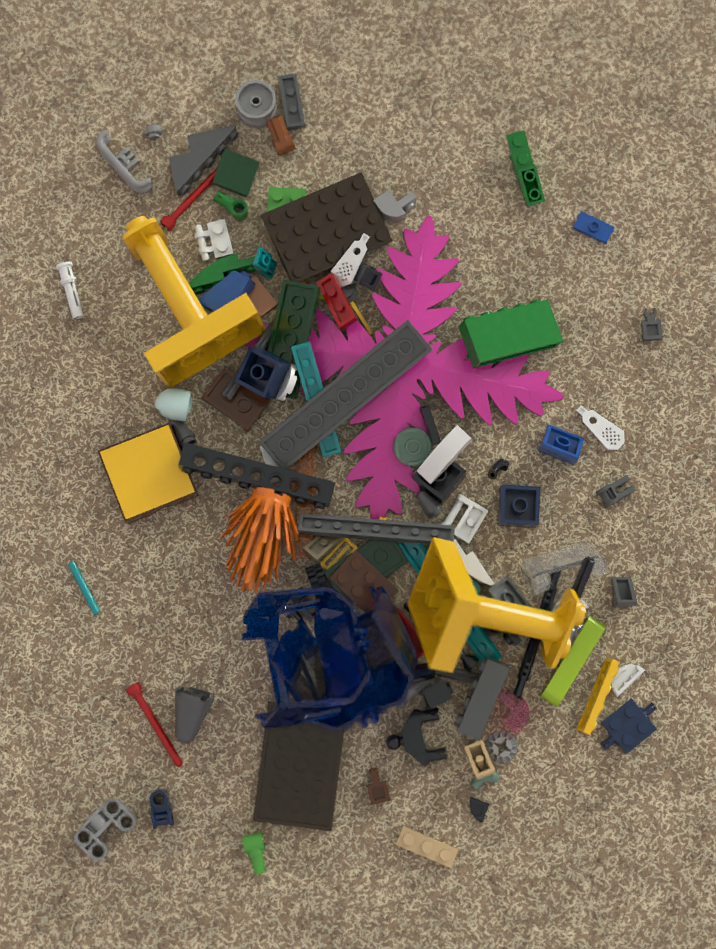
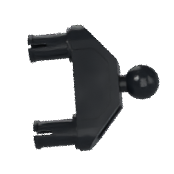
[386,708,447,766]

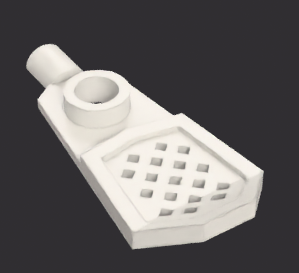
[331,233,370,287]
[576,405,624,450]

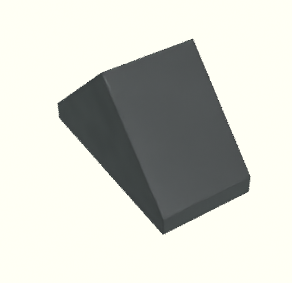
[612,577,637,607]

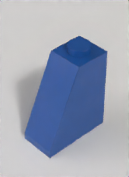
[198,270,255,312]

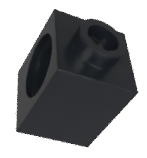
[354,262,382,291]

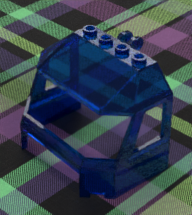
[242,587,370,728]

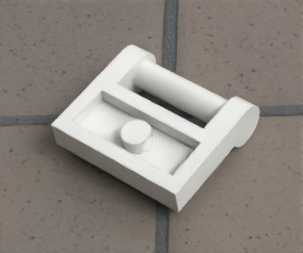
[441,494,488,544]

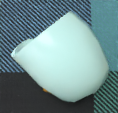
[155,388,192,421]

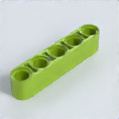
[540,615,606,707]

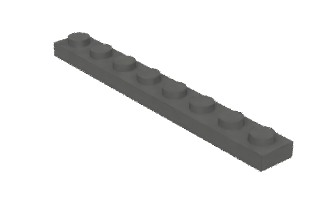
[298,513,455,545]

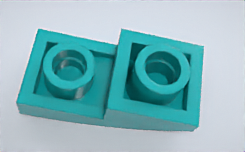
[253,247,277,280]

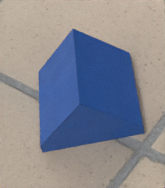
[538,424,584,465]

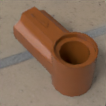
[266,115,295,156]

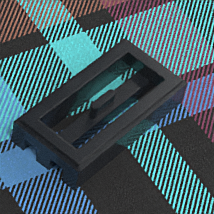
[419,405,441,446]

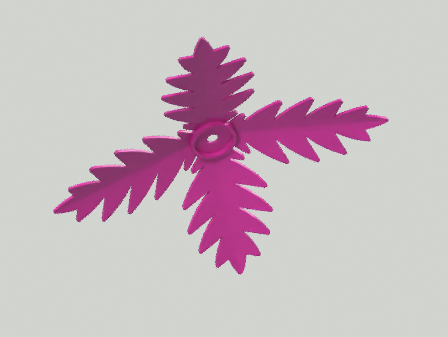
[244,215,564,519]

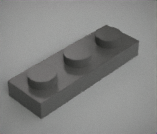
[278,73,305,130]

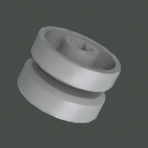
[235,80,277,129]

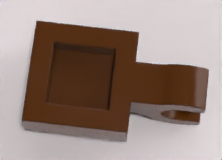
[367,768,391,805]

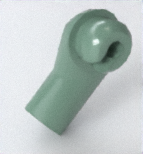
[470,770,500,790]

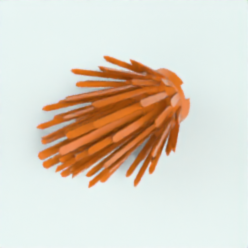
[219,487,299,594]

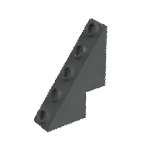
[169,125,239,196]

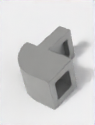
[373,190,417,222]

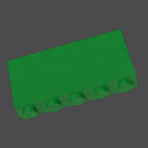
[458,299,563,369]

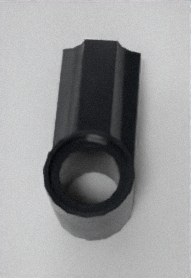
[394,662,436,685]

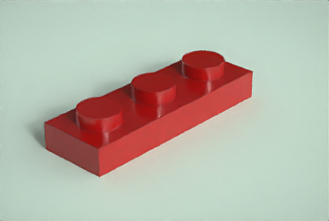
[316,273,358,330]

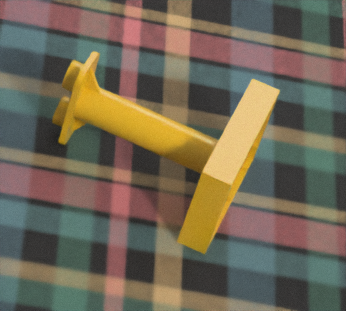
[122,216,266,388]
[407,537,586,673]

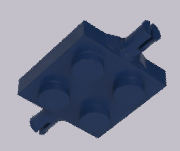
[600,698,657,754]

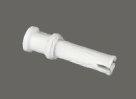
[56,262,84,320]

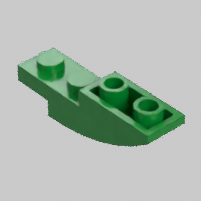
[506,130,545,206]
[189,253,256,295]

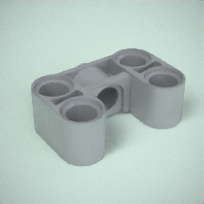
[74,798,138,861]

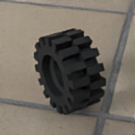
[305,563,331,601]

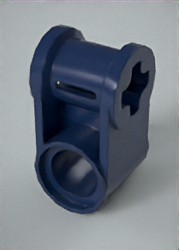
[150,789,174,829]

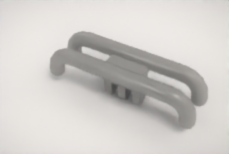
[96,130,153,194]

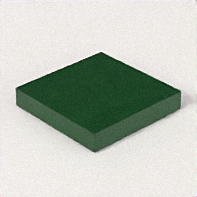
[212,149,260,197]

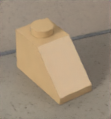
[464,740,496,780]

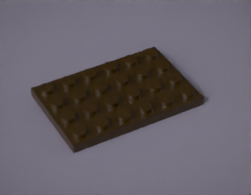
[261,172,392,282]
[253,701,347,831]

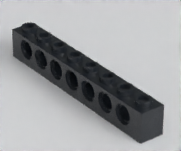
[178,442,336,509]

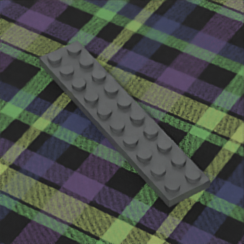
[259,319,433,469]

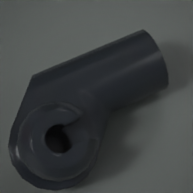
[488,459,509,480]

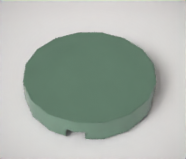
[393,427,432,466]

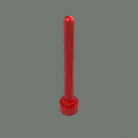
[159,167,218,232]
[125,681,183,767]

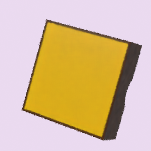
[98,422,199,524]

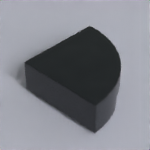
[469,797,489,823]

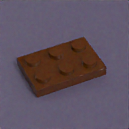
[202,367,271,432]
[329,550,398,618]

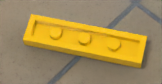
[576,658,620,735]

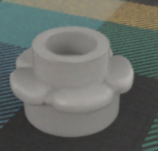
[145,125,163,139]

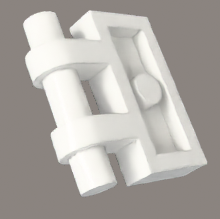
[194,219,234,262]

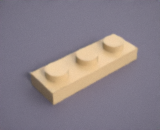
[396,826,458,868]

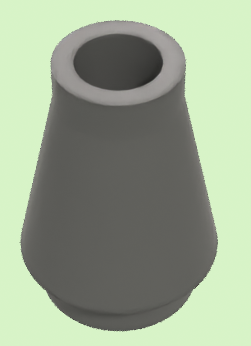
[172,421,196,447]
[415,489,442,518]

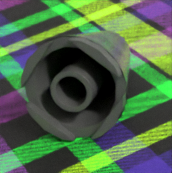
[175,686,215,744]

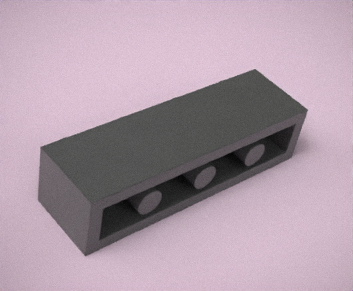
[455,656,510,741]

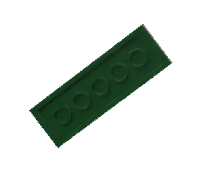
[268,280,321,400]

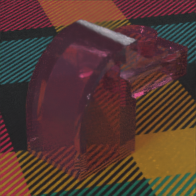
[498,689,530,735]

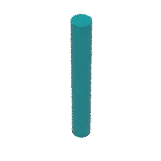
[68,561,101,615]

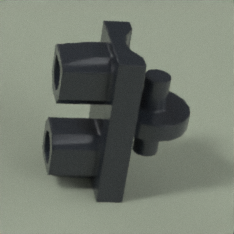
[286,587,320,622]

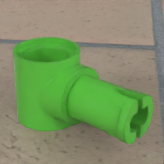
[242,832,266,875]

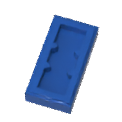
[573,211,615,244]

